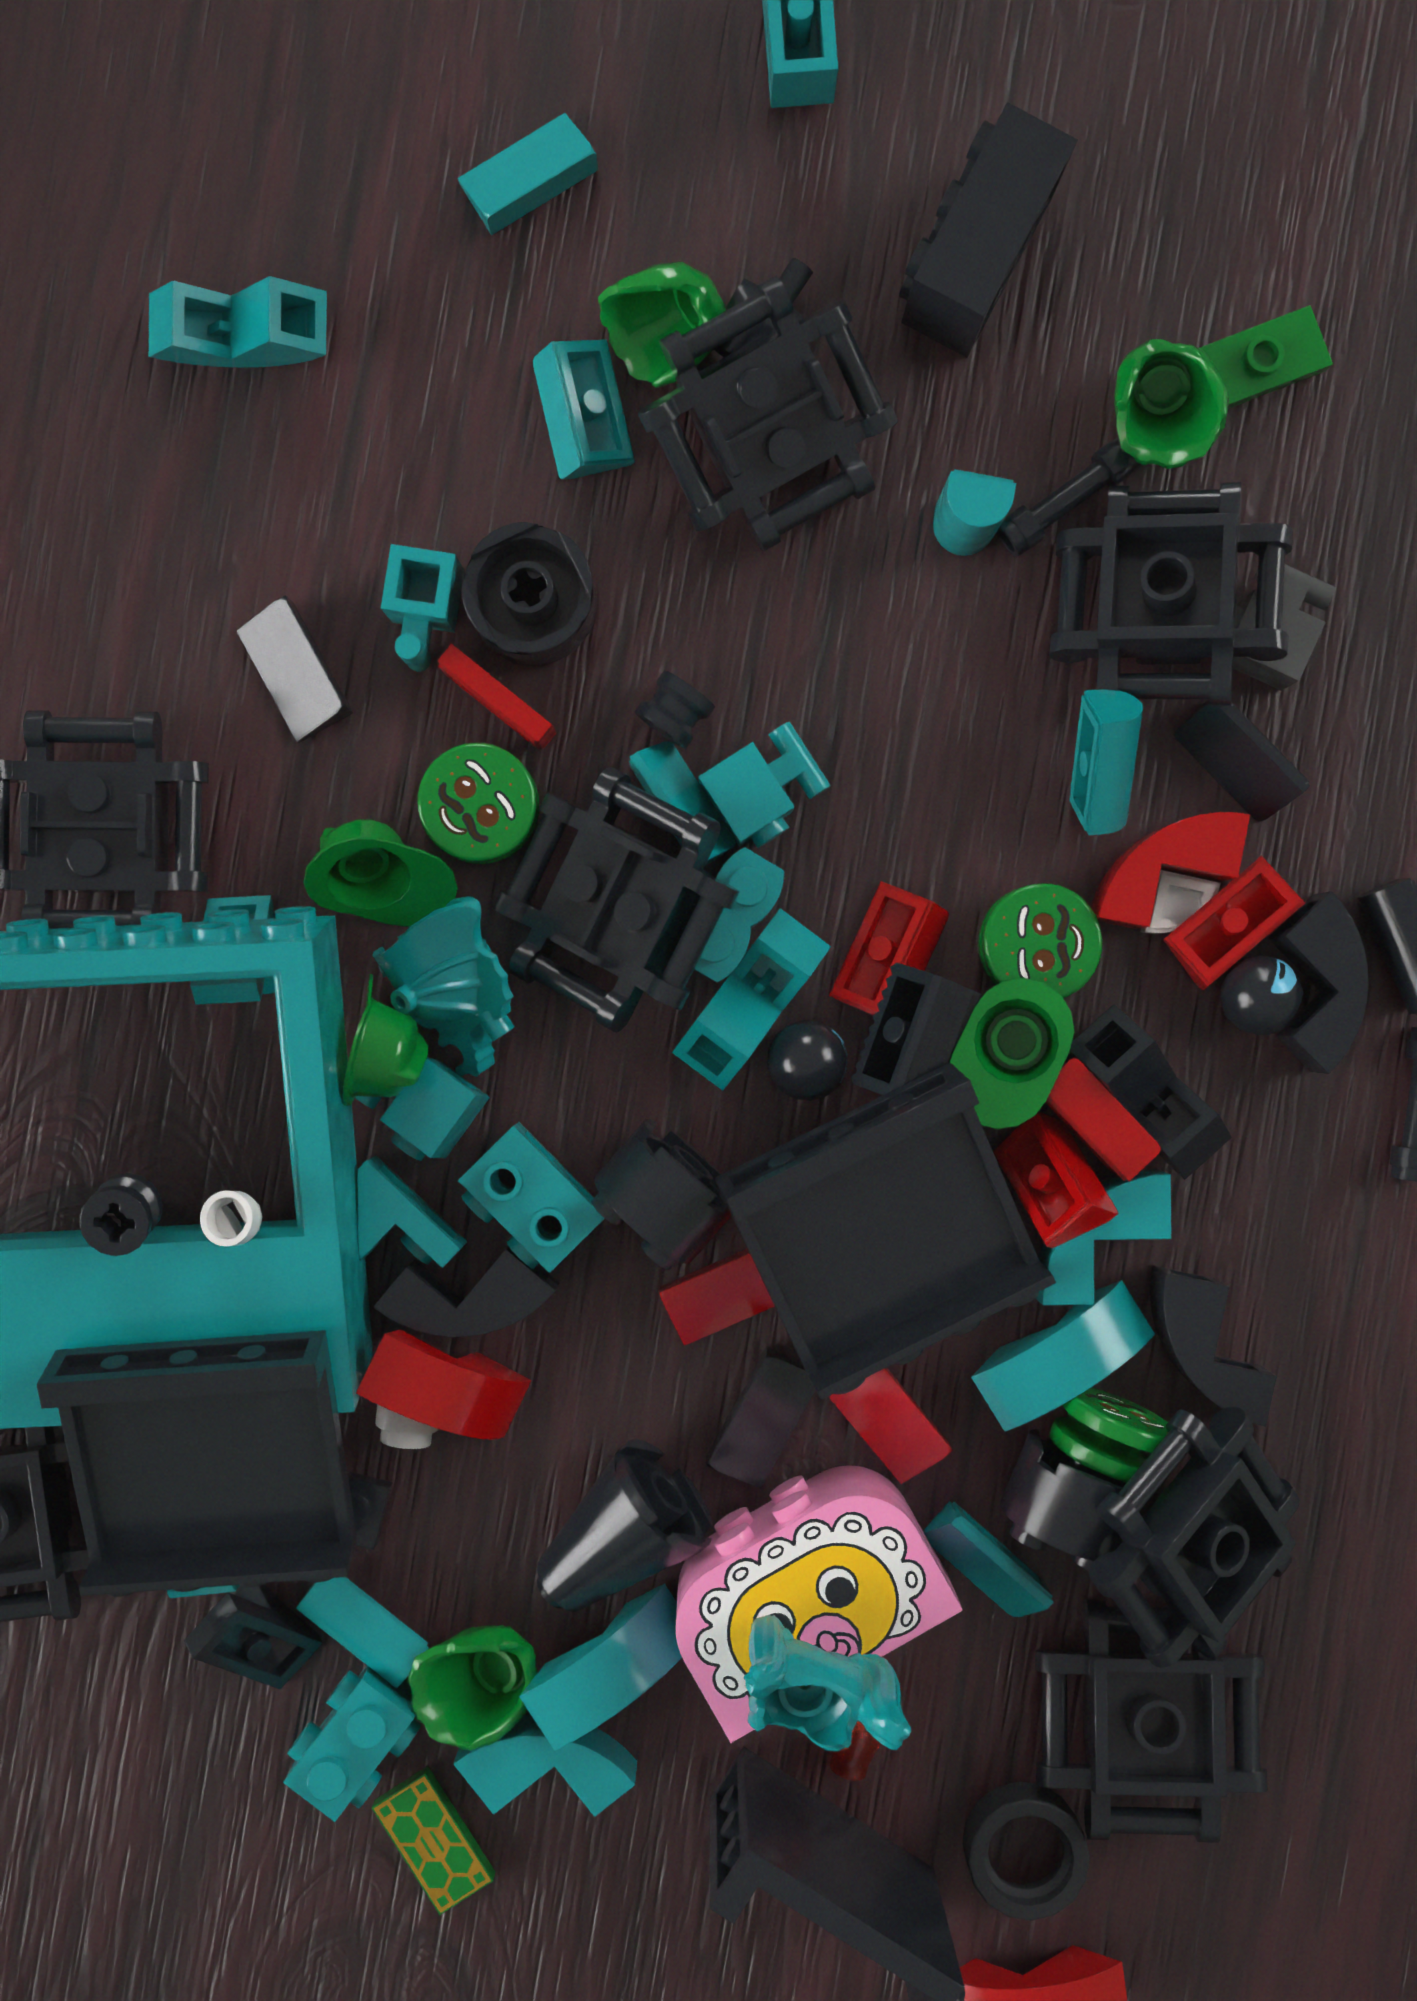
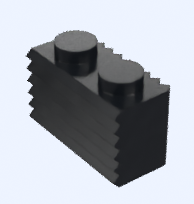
[851,963,982,1095]

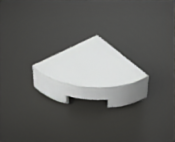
[1141,870,1221,934]

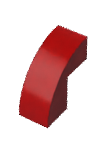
[1091,812,1250,929]
[356,1329,532,1440]
[960,1945,1127,2001]

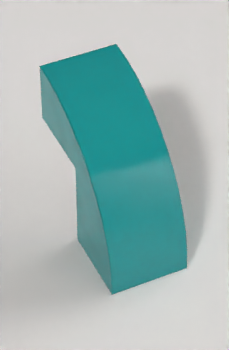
[148,276,327,368]
[672,908,831,1091]
[1035,1169,1171,1305]
[971,1280,1155,1432]
[519,1583,682,1751]
[453,1714,637,1817]

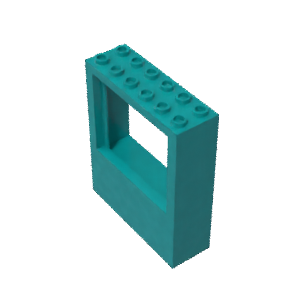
[0,906,374,1429]

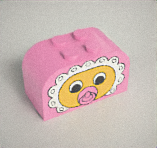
[676,1466,963,1743]

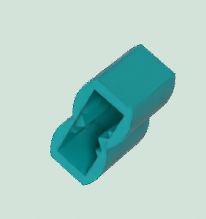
[694,847,784,983]

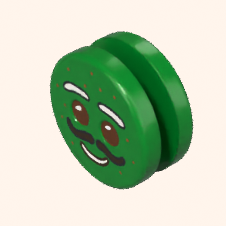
[417,743,540,864]
[978,883,1102,998]
[1049,1387,1168,1483]

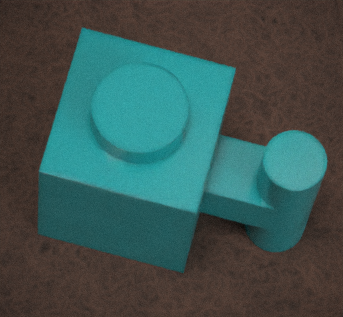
[380,544,465,672]
[698,721,831,848]
[355,1057,490,1161]

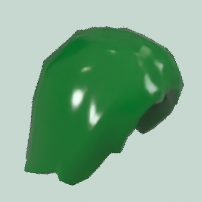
[598,261,726,388]
[1114,339,1229,469]
[408,1625,539,1751]

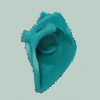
[372,896,515,1077]

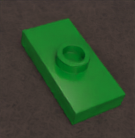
[1199,305,1333,409]

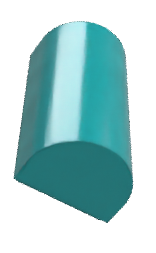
[933,469,1017,556]
[1069,689,1143,835]
[295,1577,429,1688]

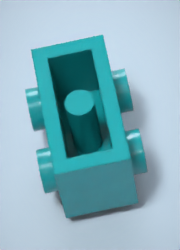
[458,1122,605,1273]
[283,1665,421,1822]

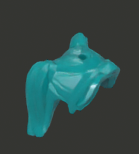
[744,1615,911,1752]

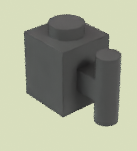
[1233,564,1336,691]

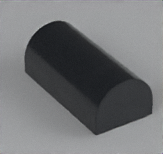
[1358,878,1417,1014]

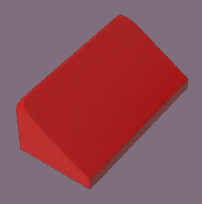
[1164,856,1305,991]
[829,881,949,1016]
[1045,1058,1161,1181]
[993,1111,1119,1248]
[658,1249,775,1346]
[828,1368,953,1484]

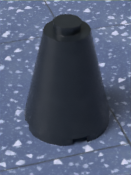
[537,1439,713,1612]

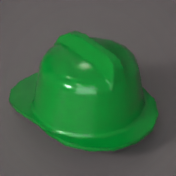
[303,819,458,927]
[343,974,428,1106]
[950,978,1074,1129]

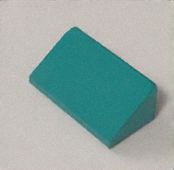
[457,113,598,236]
[533,339,635,479]
[629,741,736,866]
[923,1501,1054,1617]

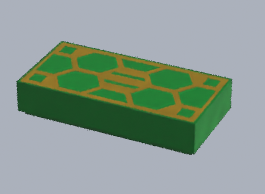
[372,1766,496,1915]

